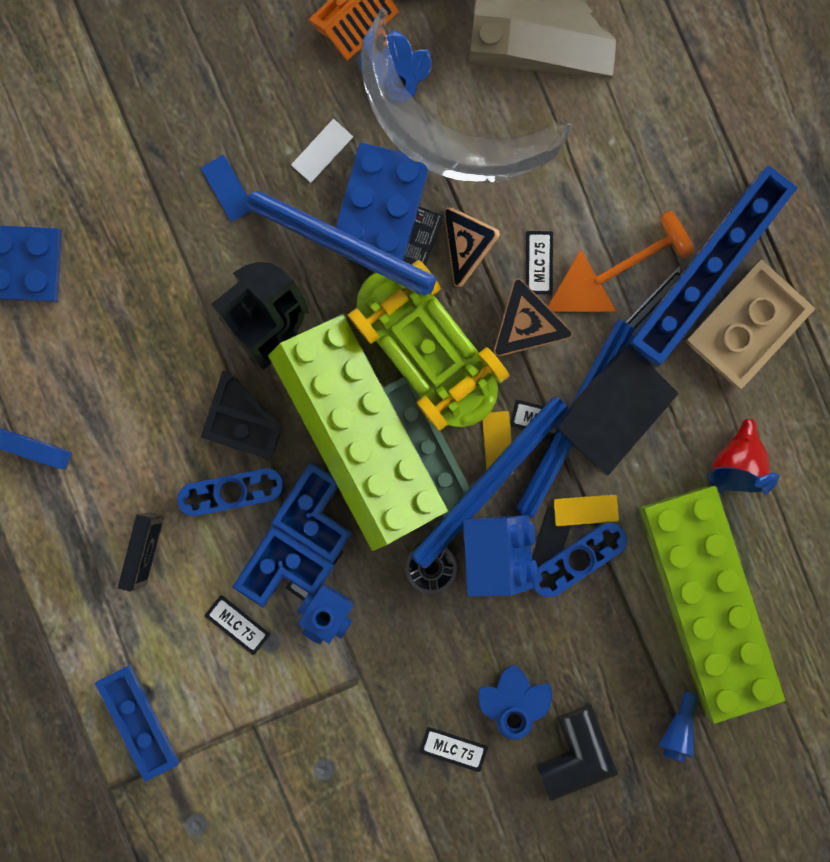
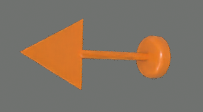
[548,210,696,312]

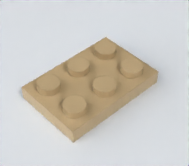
[685,259,816,390]

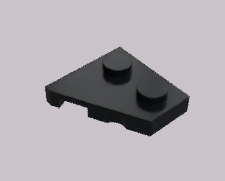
[201,371,283,460]

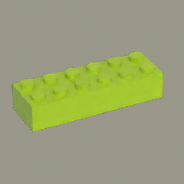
[268,314,448,551]
[638,485,786,724]

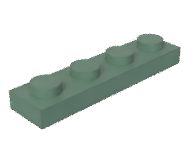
[383,377,470,518]

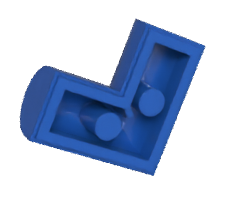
[270,461,353,564]
[232,525,335,608]

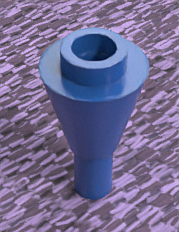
[658,691,698,763]

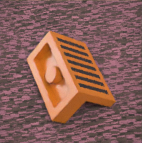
[308,0,399,61]

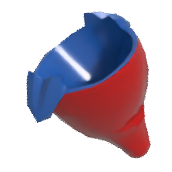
[707,419,779,496]

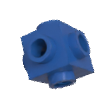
[297,583,355,644]

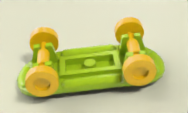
[348,260,510,431]

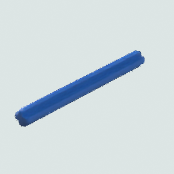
[247,191,436,296]
[516,320,634,518]
[411,397,568,568]

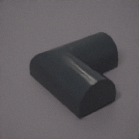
[536,704,618,801]

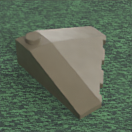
[469,0,616,78]

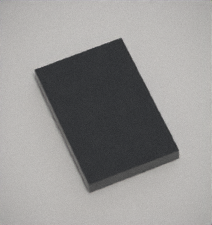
[553,344,679,476]

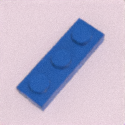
[95,664,180,782]

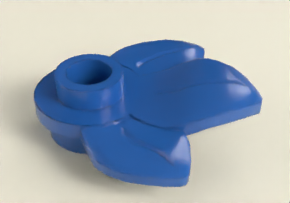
[359,30,432,104]
[479,665,552,740]

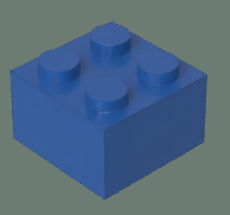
[463,515,538,596]

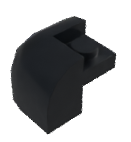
[211,262,309,370]

